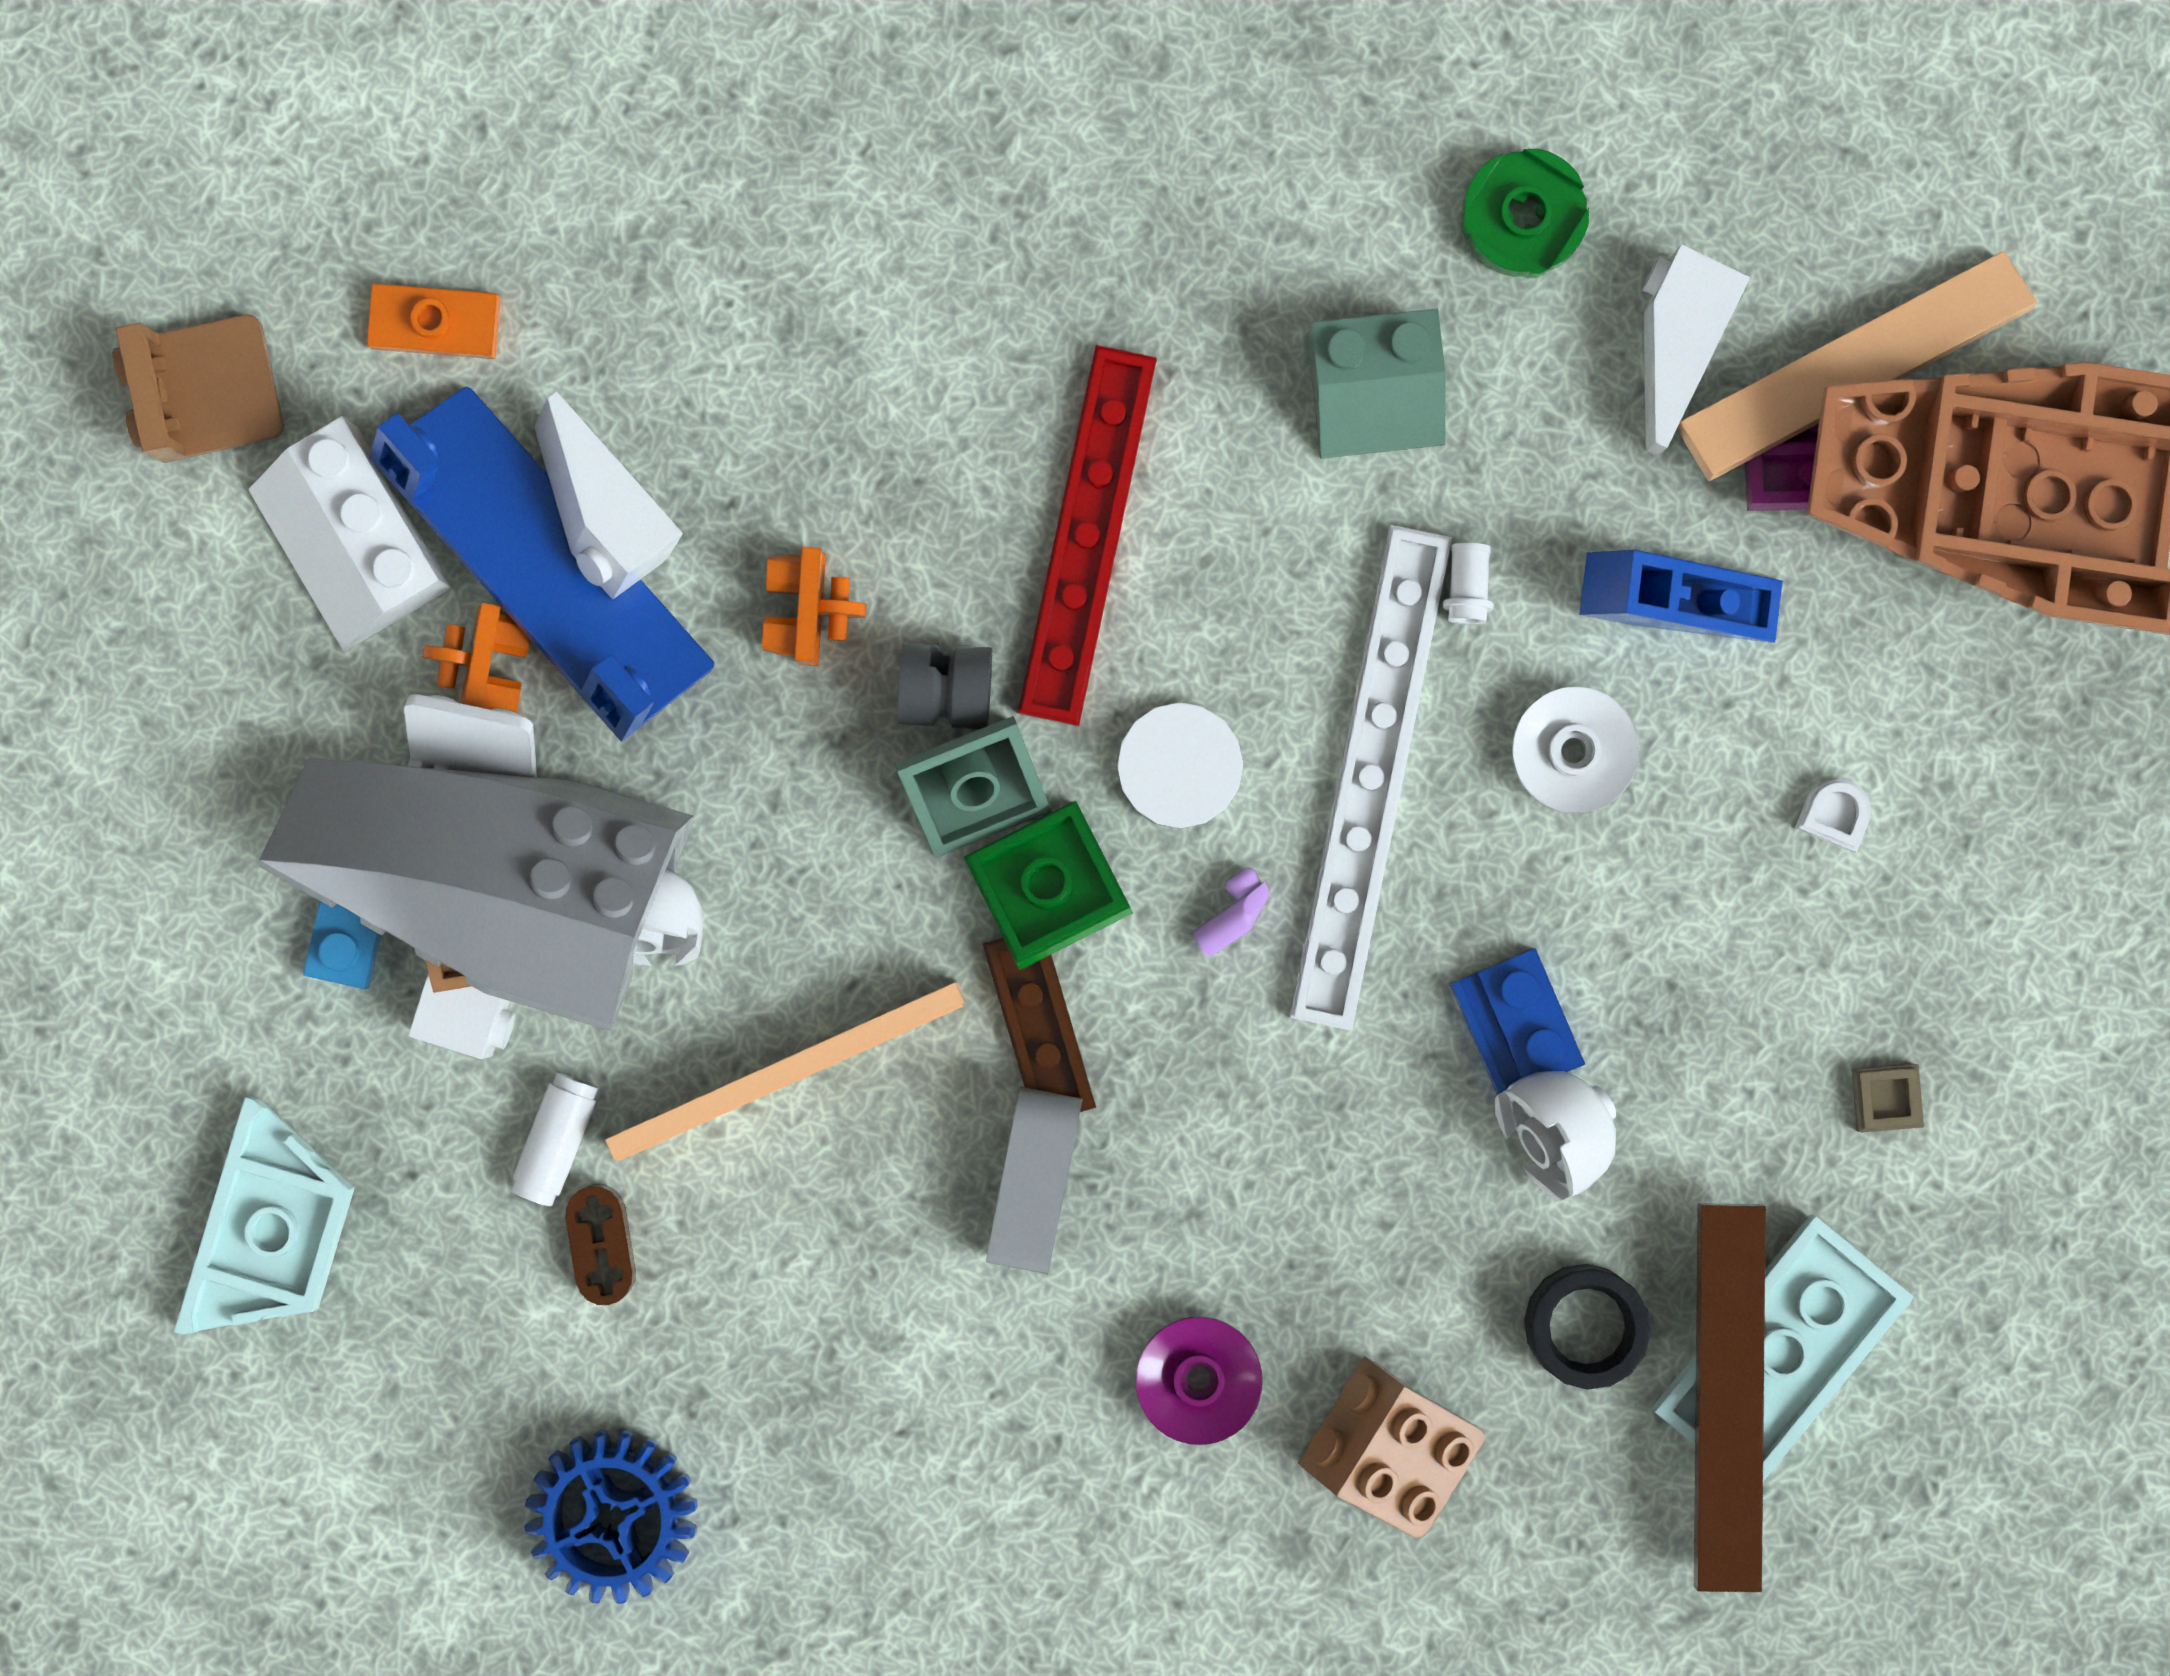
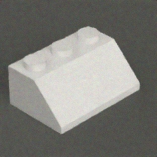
[248,416,453,651]

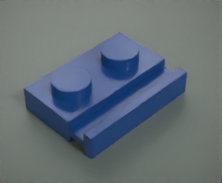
[1450,948,1585,1095]

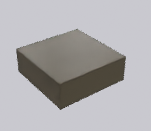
[1852,1064,1924,1133]

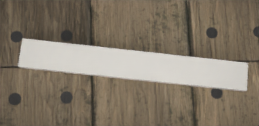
[1289,525,1452,1031]

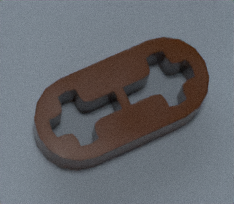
[566,1184,636,1305]

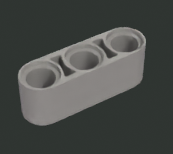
[986,1086,1083,1275]

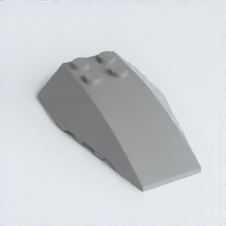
[259,758,694,1031]

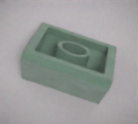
[894,716,1051,858]

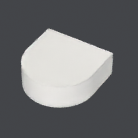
[1795,779,1871,852]

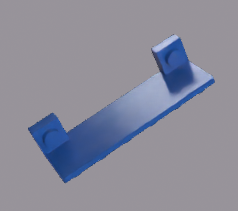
[369,387,714,742]

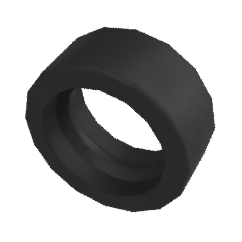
[1524,1264,1651,1390]

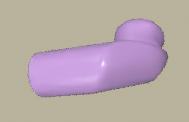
[1193,867,1269,957]

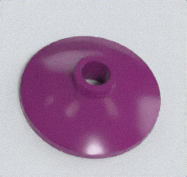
[1136,1316,1263,1445]

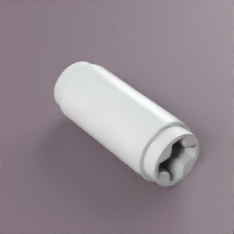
[510,1072,598,1206]

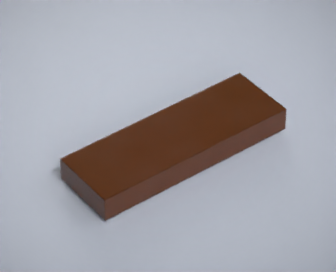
[983,938,1096,1112]

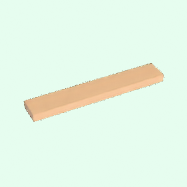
[1677,251,2038,482]
[605,981,966,1161]

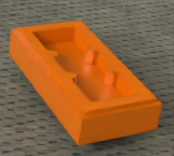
[367,283,501,359]

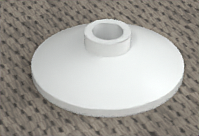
[1512,687,1640,813]

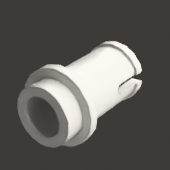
[1443,543,1494,625]

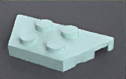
[174,1096,355,1335]

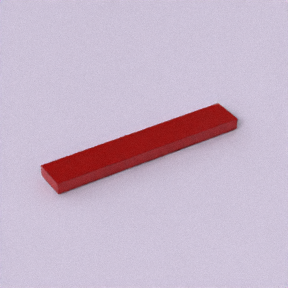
[1018,345,1157,727]

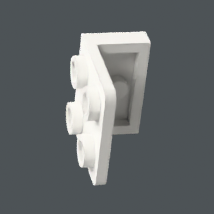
[404,694,537,777]

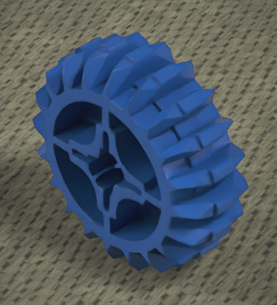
[524,1429,698,1604]

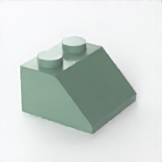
[1306,308,1445,459]

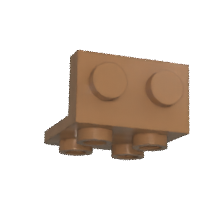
[112,314,284,463]
[1298,1356,1485,1538]

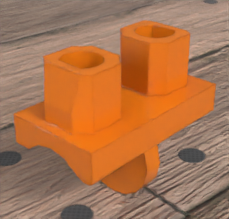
[762,546,867,666]
[422,603,530,713]

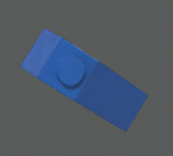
[1579,549,1783,643]

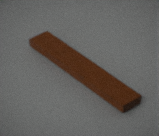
[1694,1203,1766,1592]

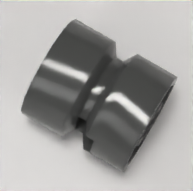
[898,642,993,729]

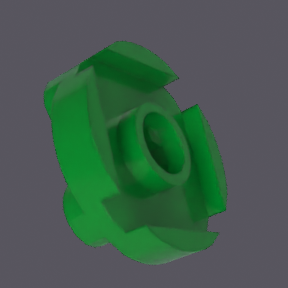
[1462,148,1589,278]

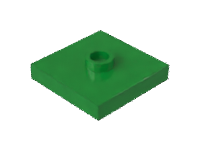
[964,800,1133,970]

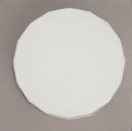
[1117,702,1243,829]

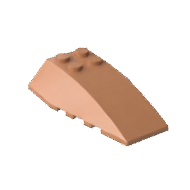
[1806,362,2170,635]

